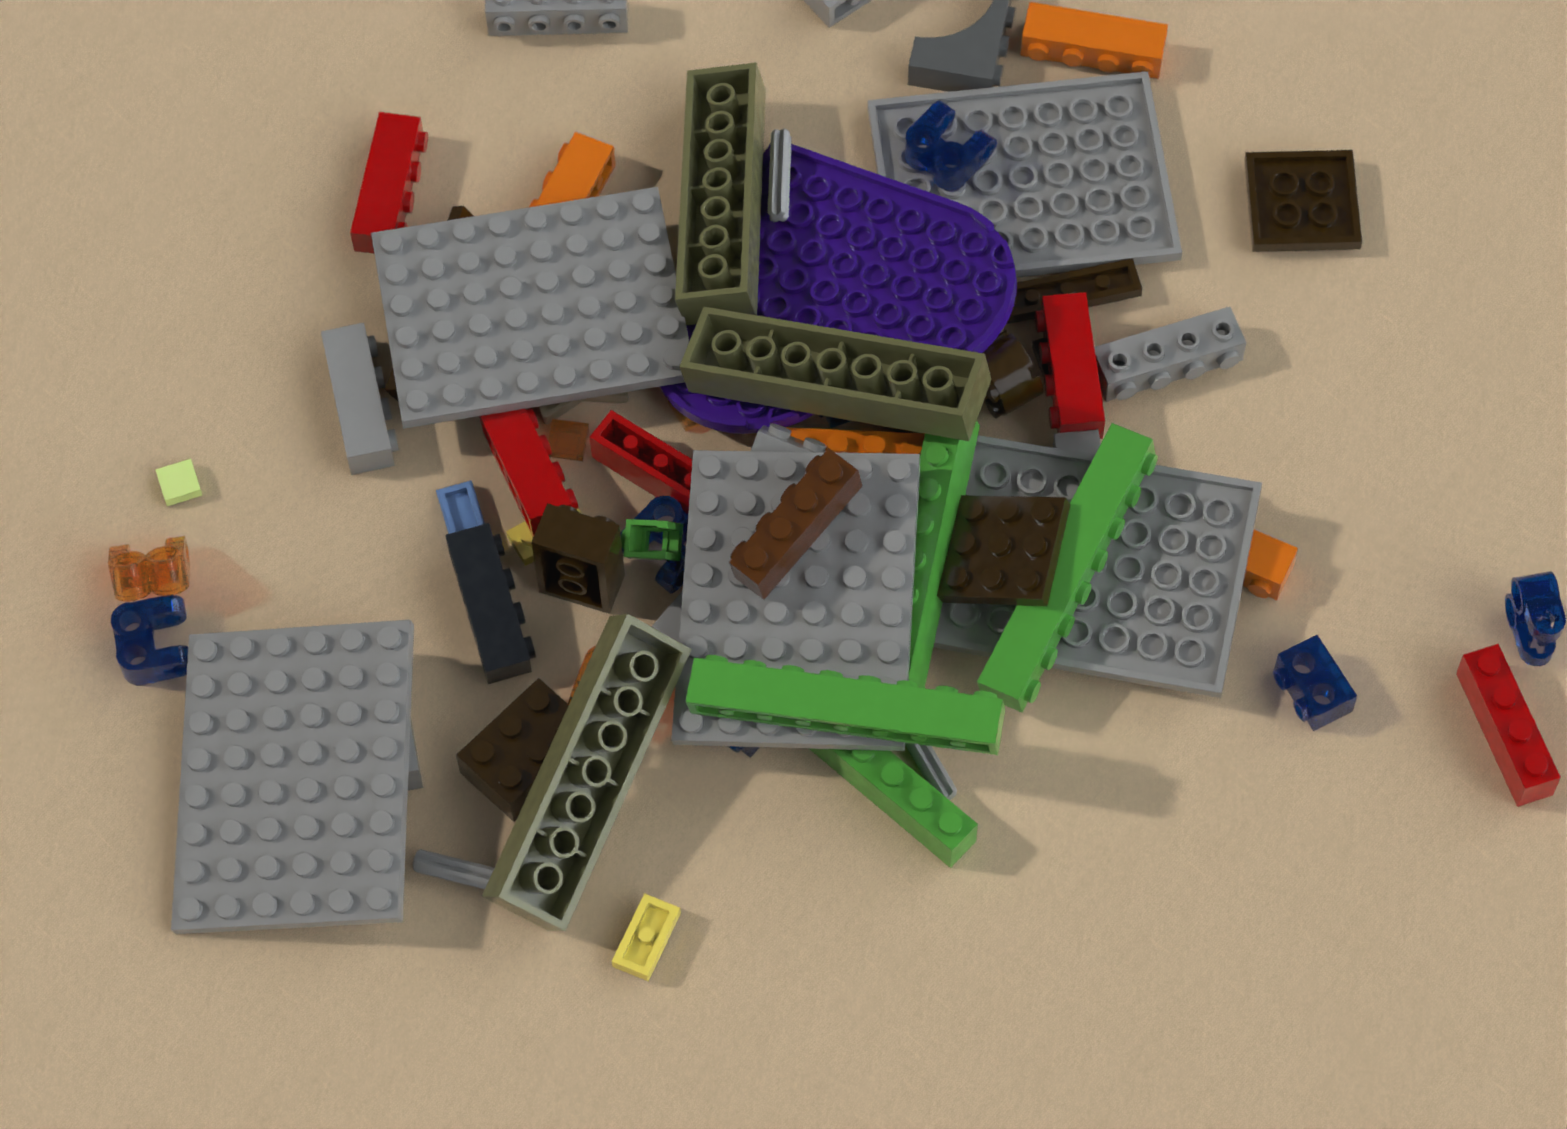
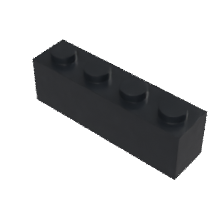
[445,523,536,684]

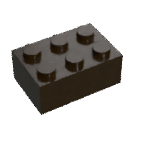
[531,503,625,614]
[456,678,569,822]

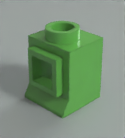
[621,519,683,562]

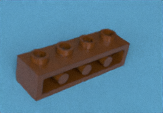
[729,448,863,600]

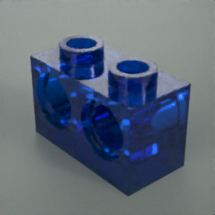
[1273,635,1357,731]

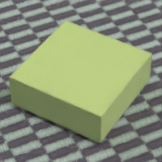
[155,459,202,506]

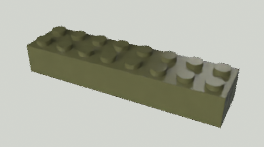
[675,62,766,325]
[679,307,991,441]
[482,614,692,931]

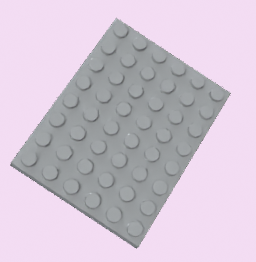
[867,71,1182,277]
[371,187,689,429]
[933,435,1262,698]
[671,450,921,751]
[171,620,414,934]

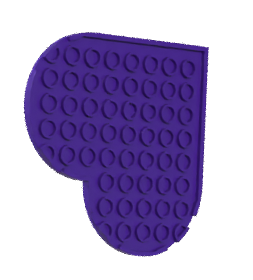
[659,143,1017,434]

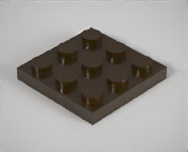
[1244,150,1362,252]
[937,495,1071,606]

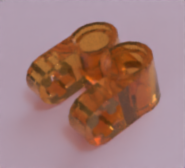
[107,536,190,602]

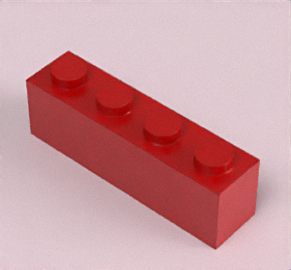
[350,112,428,254]
[1035,292,1105,439]
[479,408,579,537]
[589,410,693,517]
[1456,644,1561,807]

